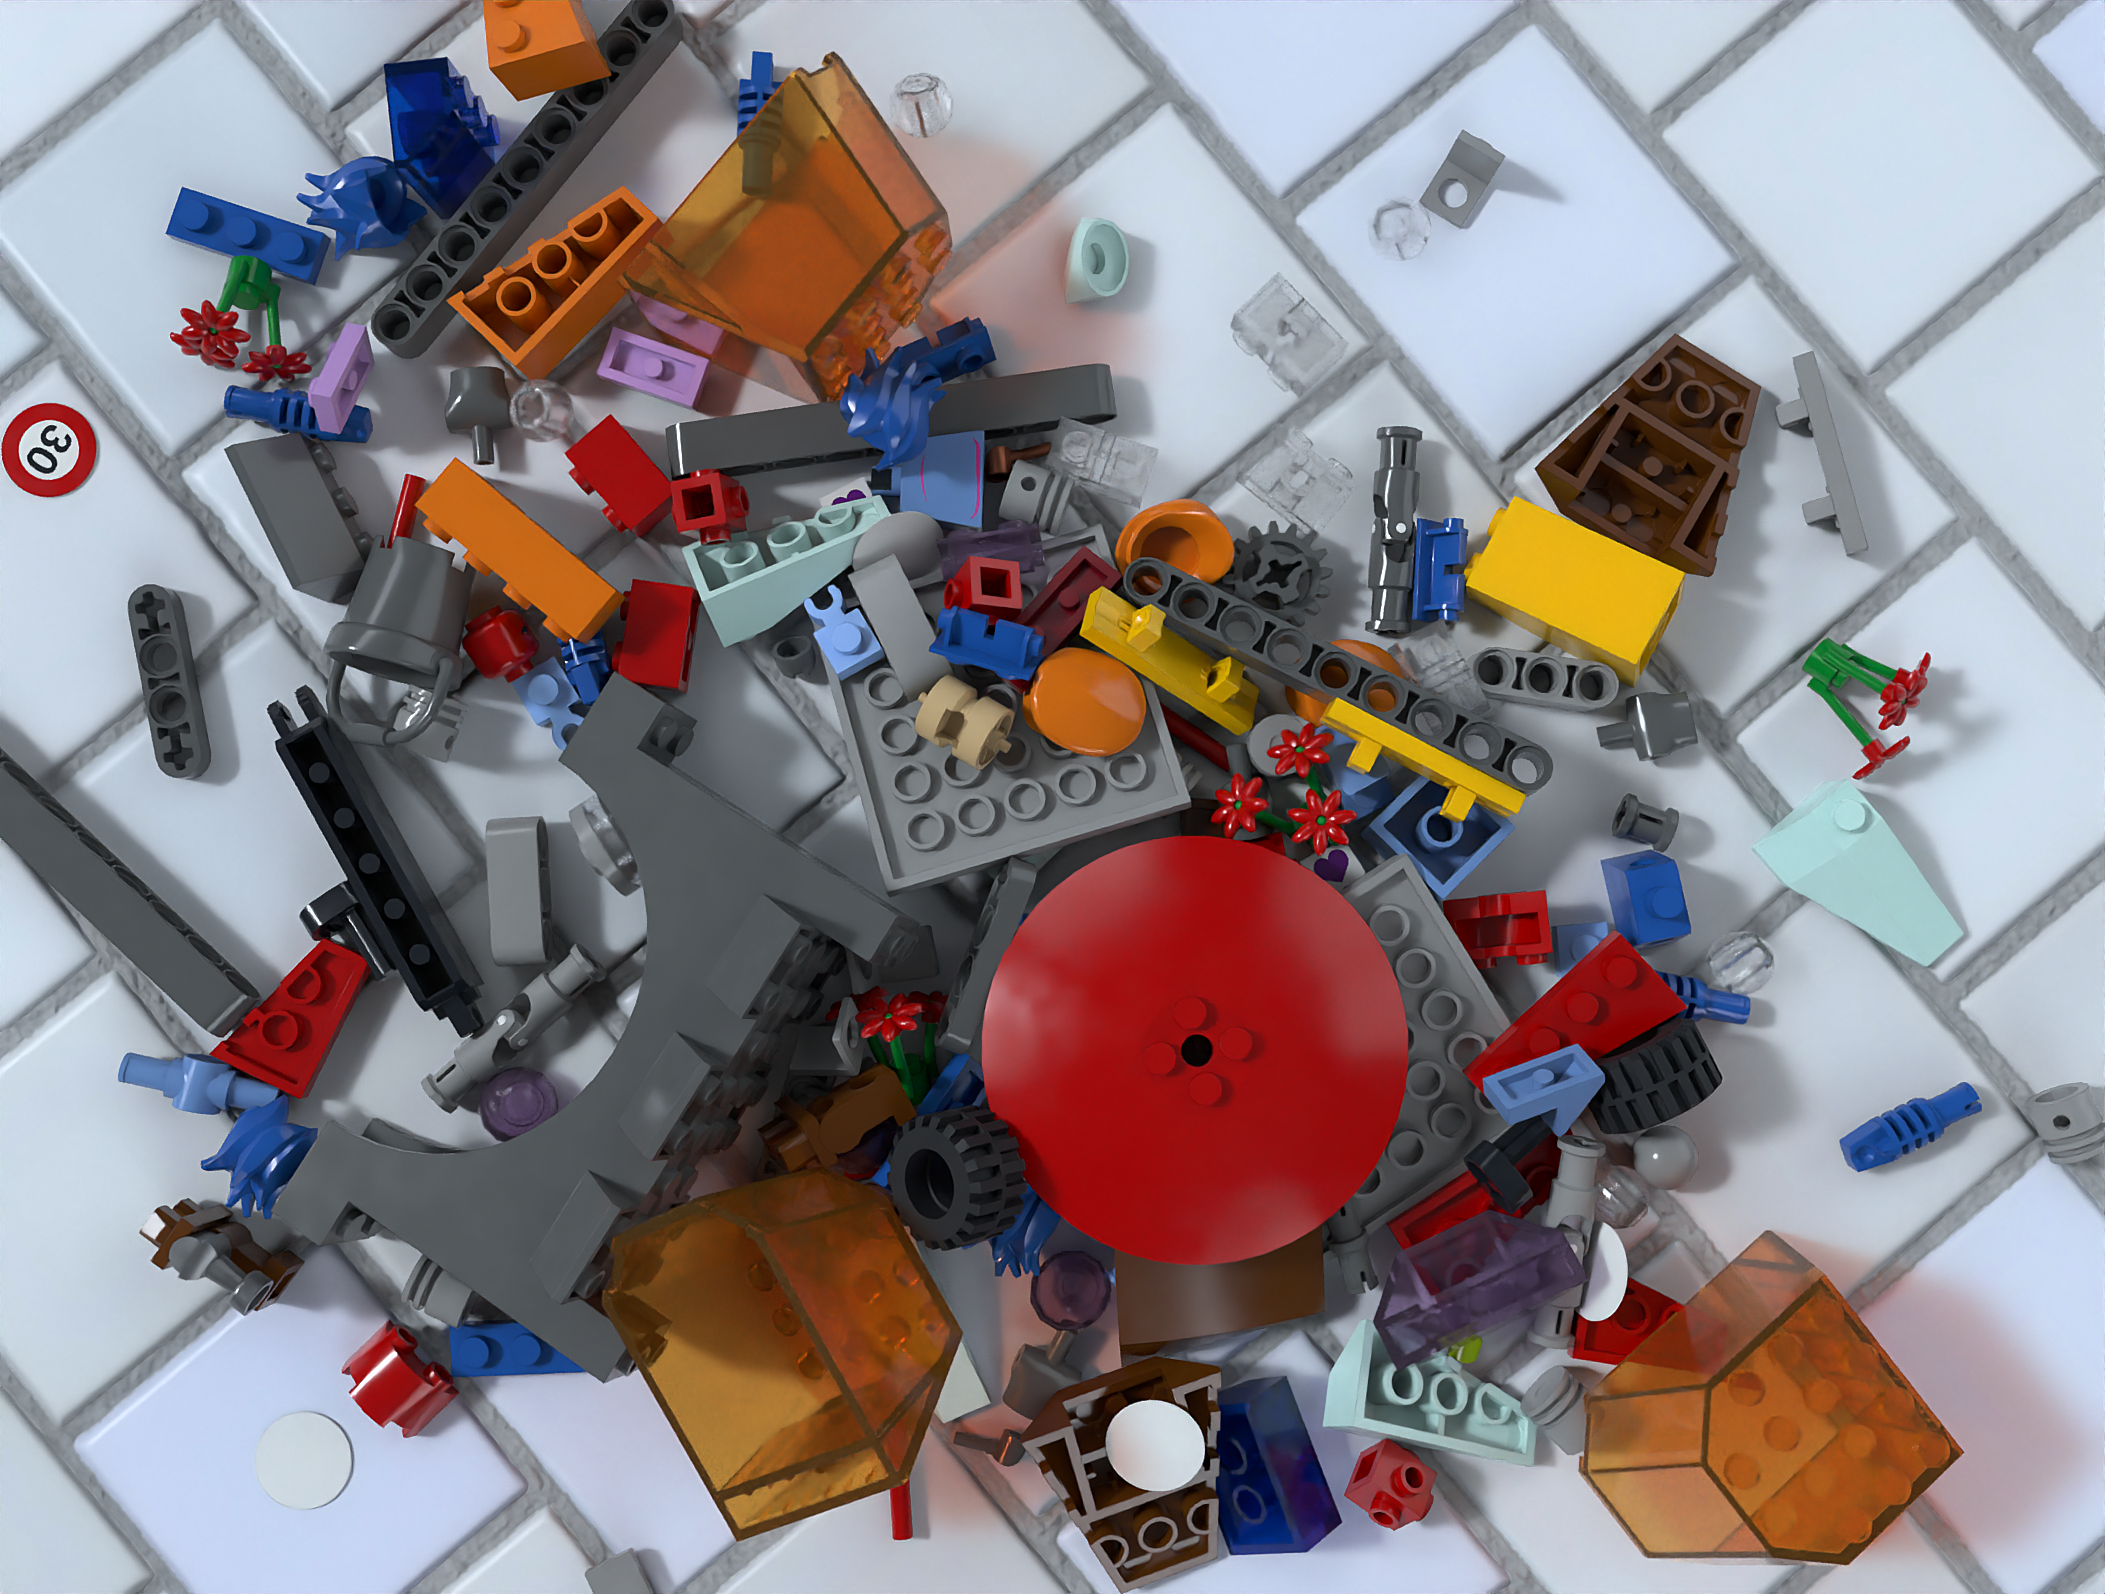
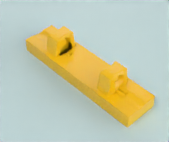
[1080,586,1260,736]
[1319,697,1527,823]

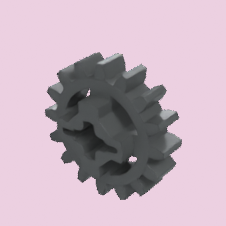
[1221,521,1333,628]

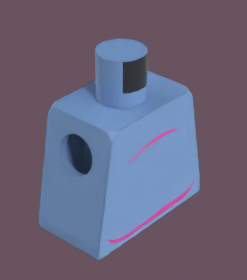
[871,430,986,536]

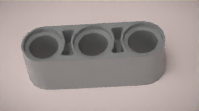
[847,553,955,703]
[1461,647,1619,712]
[485,816,554,967]

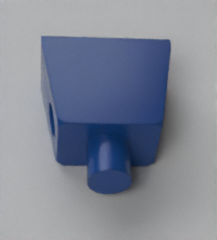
[1600,849,1691,951]

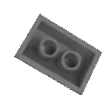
[224,432,373,603]

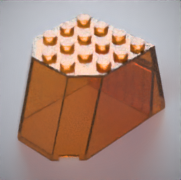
[617,51,953,404]
[601,1166,963,1542]
[1578,1230,1965,1565]

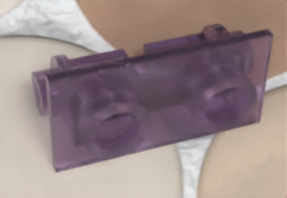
[936,520,1045,582]

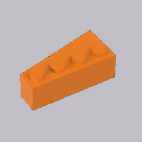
[483,0,611,102]
[446,186,676,386]
[415,457,626,645]

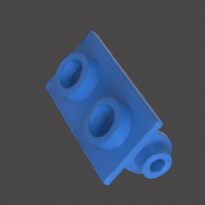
[899,316,997,384]
[1412,518,1469,626]
[929,606,1045,681]

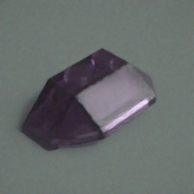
[1373,1210,1589,1372]

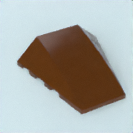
[1534,333,1761,577]
[1114,1224,1325,1367]
[1019,1356,1221,1594]

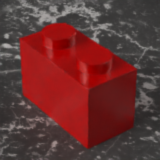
[564,414,673,539]
[612,579,701,693]

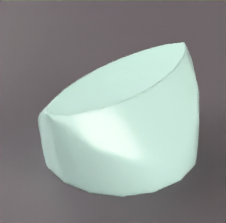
[1064,217,1129,304]

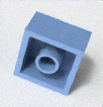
[1360,775,1516,904]

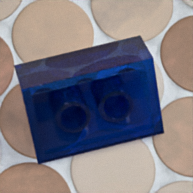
[384,57,501,220]
[1216,1375,1343,1556]

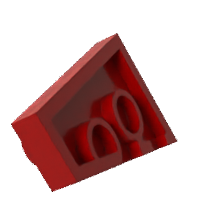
[209,937,371,1099]
[1567,1276,1732,1382]

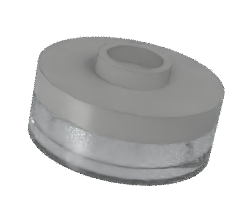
[569,794,642,897]

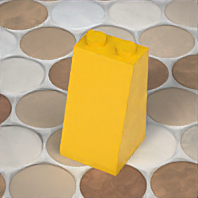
[1463,496,1686,688]

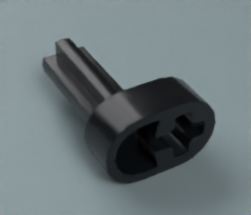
[299,880,400,983]
[1463,1115,1553,1214]

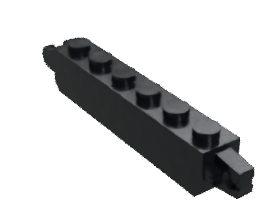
[266,684,486,1038]

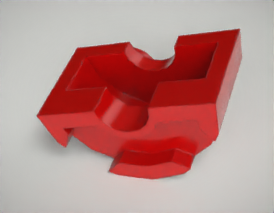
[1442,890,1553,969]
[341,1319,460,1438]

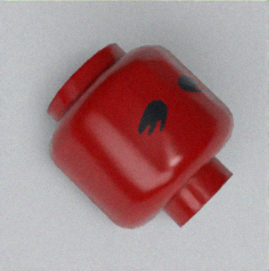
[461,604,540,683]

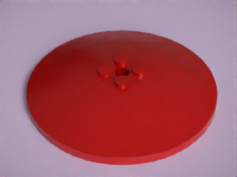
[982,836,1408,1265]

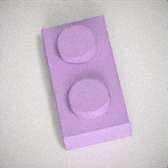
[308,322,375,434]
[597,327,712,411]

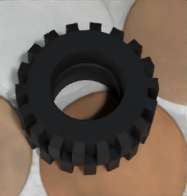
[1588,1018,1723,1134]
[887,1105,1027,1251]

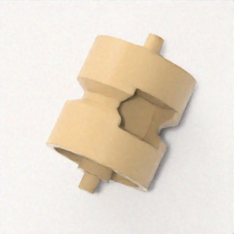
[914,674,1014,770]

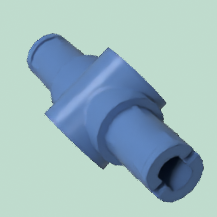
[118,1052,285,1115]

